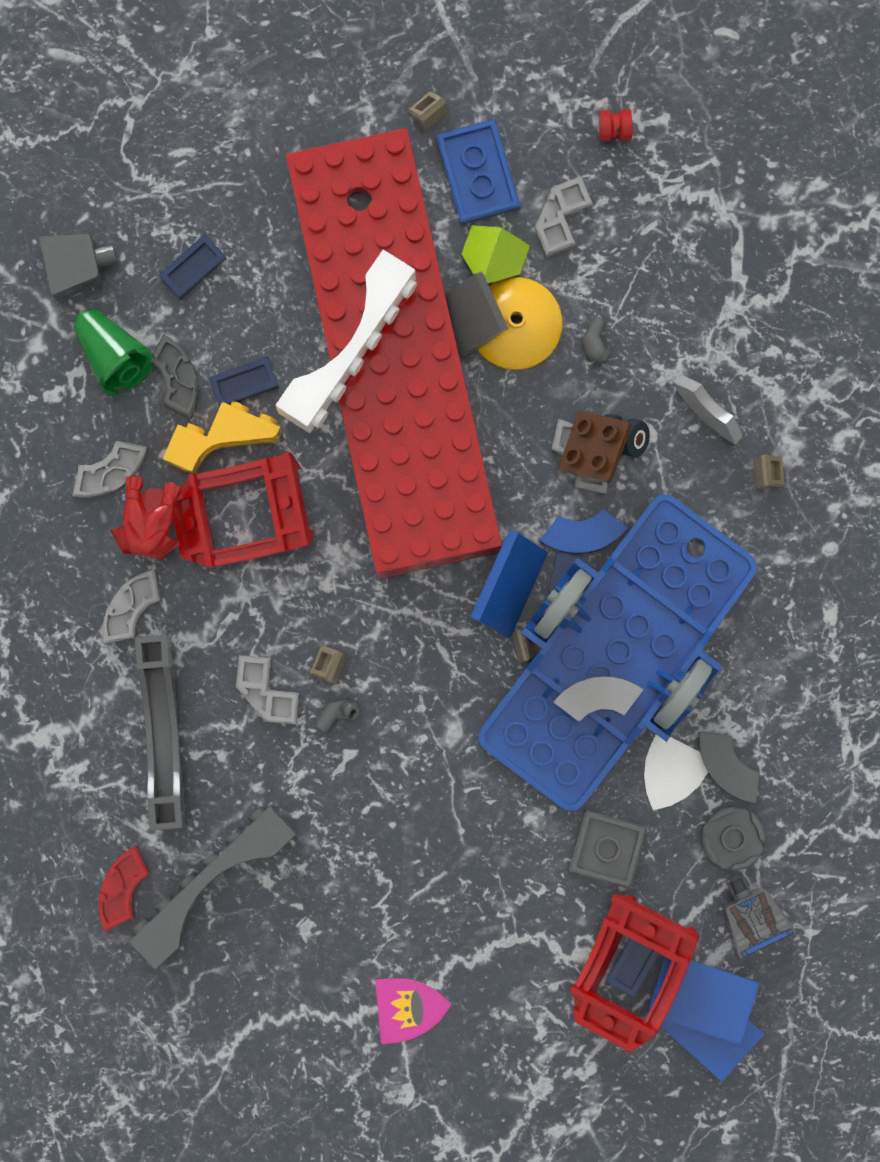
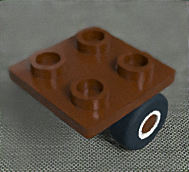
[558,411,650,483]

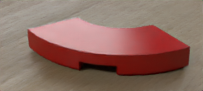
[99,846,150,932]

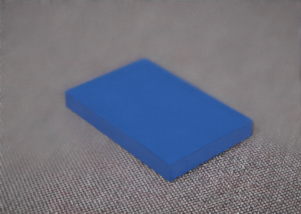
[436,118,521,225]
[471,530,548,638]
[647,957,760,1045]
[661,1020,764,1082]

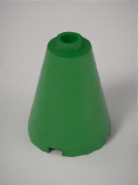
[73,309,155,396]

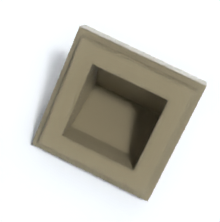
[408,92,449,132]
[753,454,785,490]
[512,629,541,663]
[310,645,348,685]

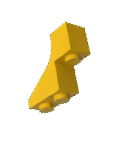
[163,401,283,474]

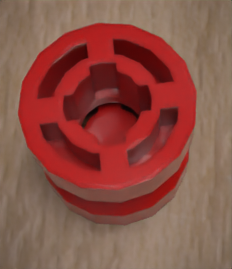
[599,109,633,142]

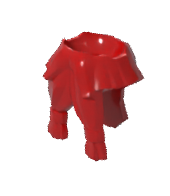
[110,475,181,560]

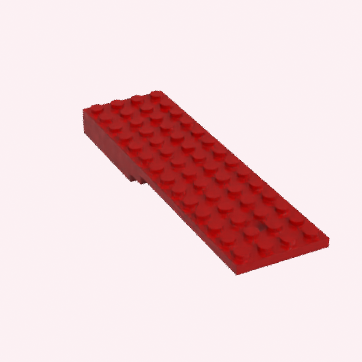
[286,128,502,579]

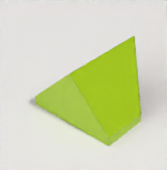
[461,225,530,284]

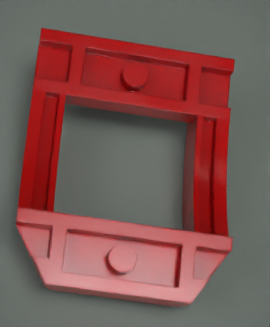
[173,452,315,568]
[570,894,700,1053]

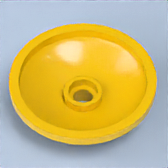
[477,277,562,370]

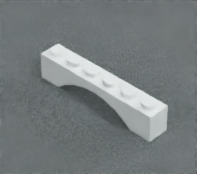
[275,250,417,433]

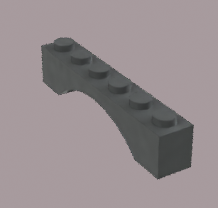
[134,634,187,831]
[129,806,298,970]

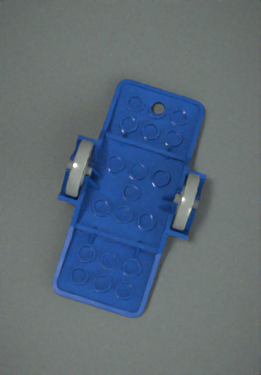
[478,495,757,811]

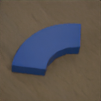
[539,509,628,554]

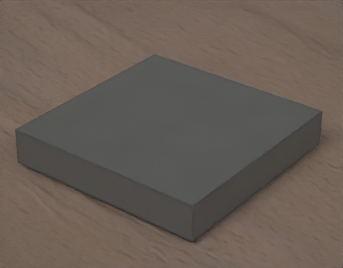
[445,272,508,357]
[568,809,647,889]

